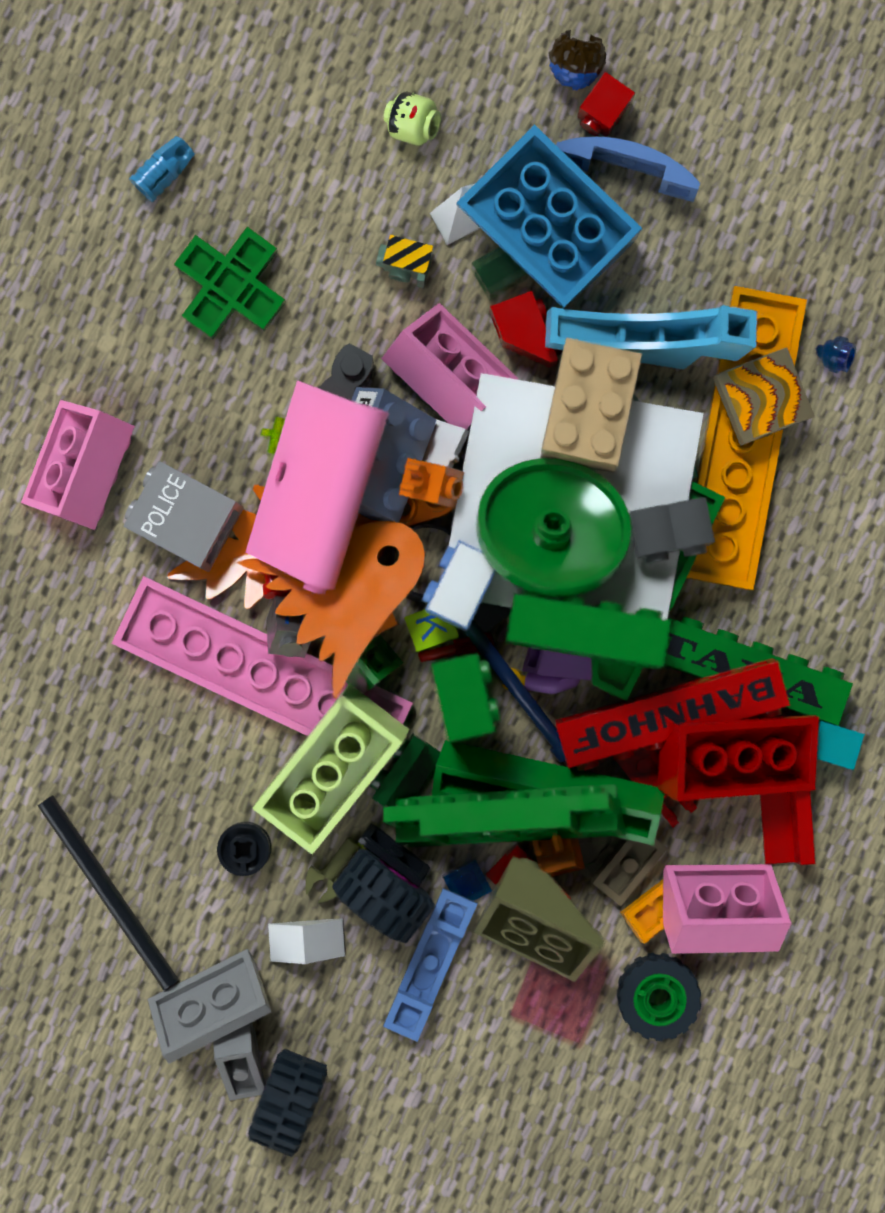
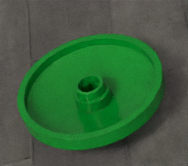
[476,458,631,596]

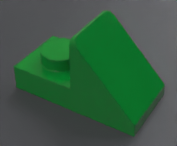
[346,635,404,695]

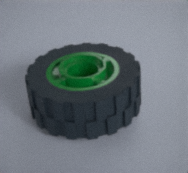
[616,953,702,1041]

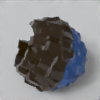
[548,30,606,91]

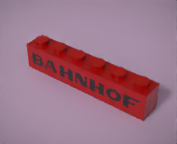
[555,658,790,771]

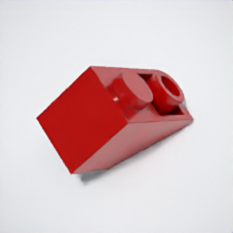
[489,291,562,368]

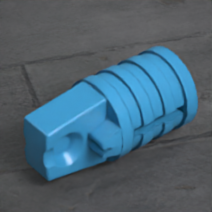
[129,136,195,202]

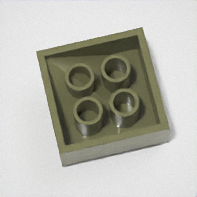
[473,857,605,982]

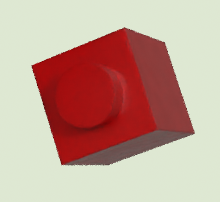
[577,72,635,137]

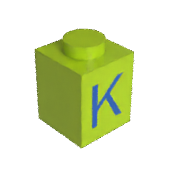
[404,609,459,653]

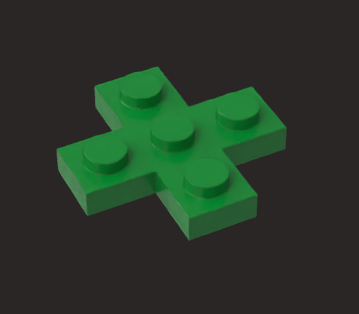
[174,227,286,339]

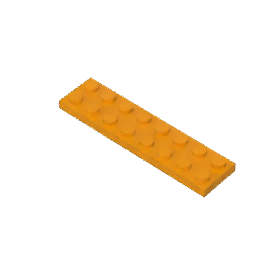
[686,286,807,591]

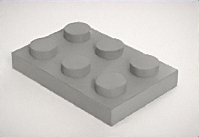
[147,949,271,1064]

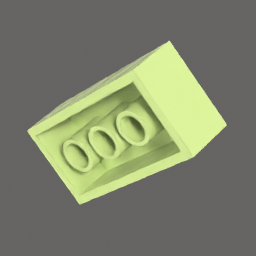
[252,683,409,854]

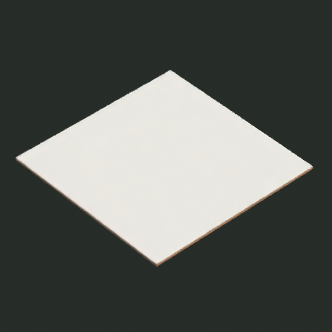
[444,373,704,619]

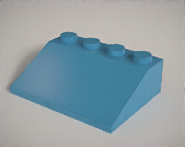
[456,125,642,308]

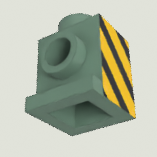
[376,235,433,288]

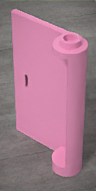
[246,381,389,594]

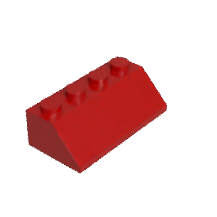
[658,715,819,801]

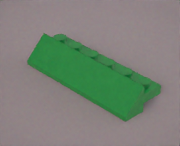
[383,784,626,848]

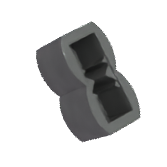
[319,343,374,400]
[629,497,715,564]

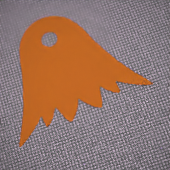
[237,521,425,699]

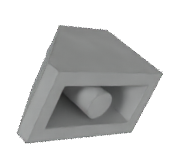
[213,1022,265,1101]

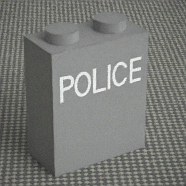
[123,461,244,572]

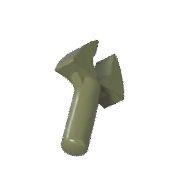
[305,838,359,903]

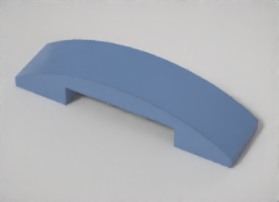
[556,137,700,202]
[383,888,478,1042]

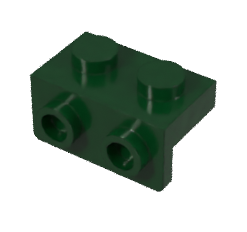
[370,733,440,807]

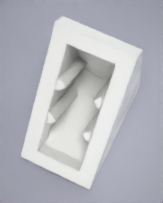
[268,918,345,964]

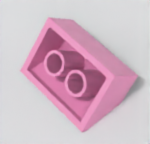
[381,303,518,430]
[21,400,135,530]
[663,864,792,954]

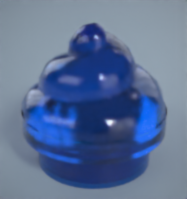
[816,336,856,374]

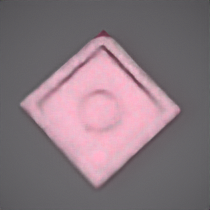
[510,961,608,1043]

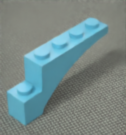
[545,305,757,370]

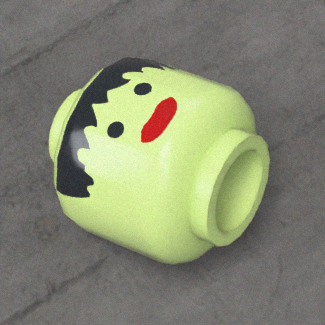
[384,92,441,146]

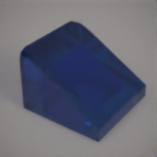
[442,858,492,901]

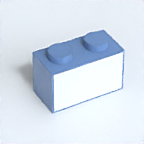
[422,540,496,632]

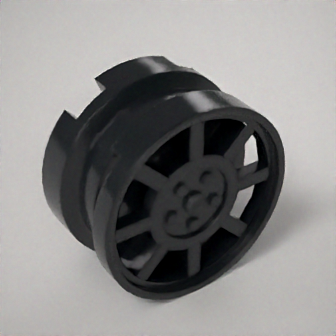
[217,821,272,876]

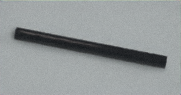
[38,795,179,991]

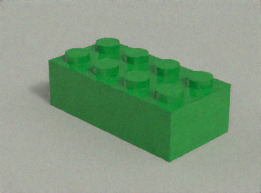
[505,589,671,669]
[431,654,501,742]

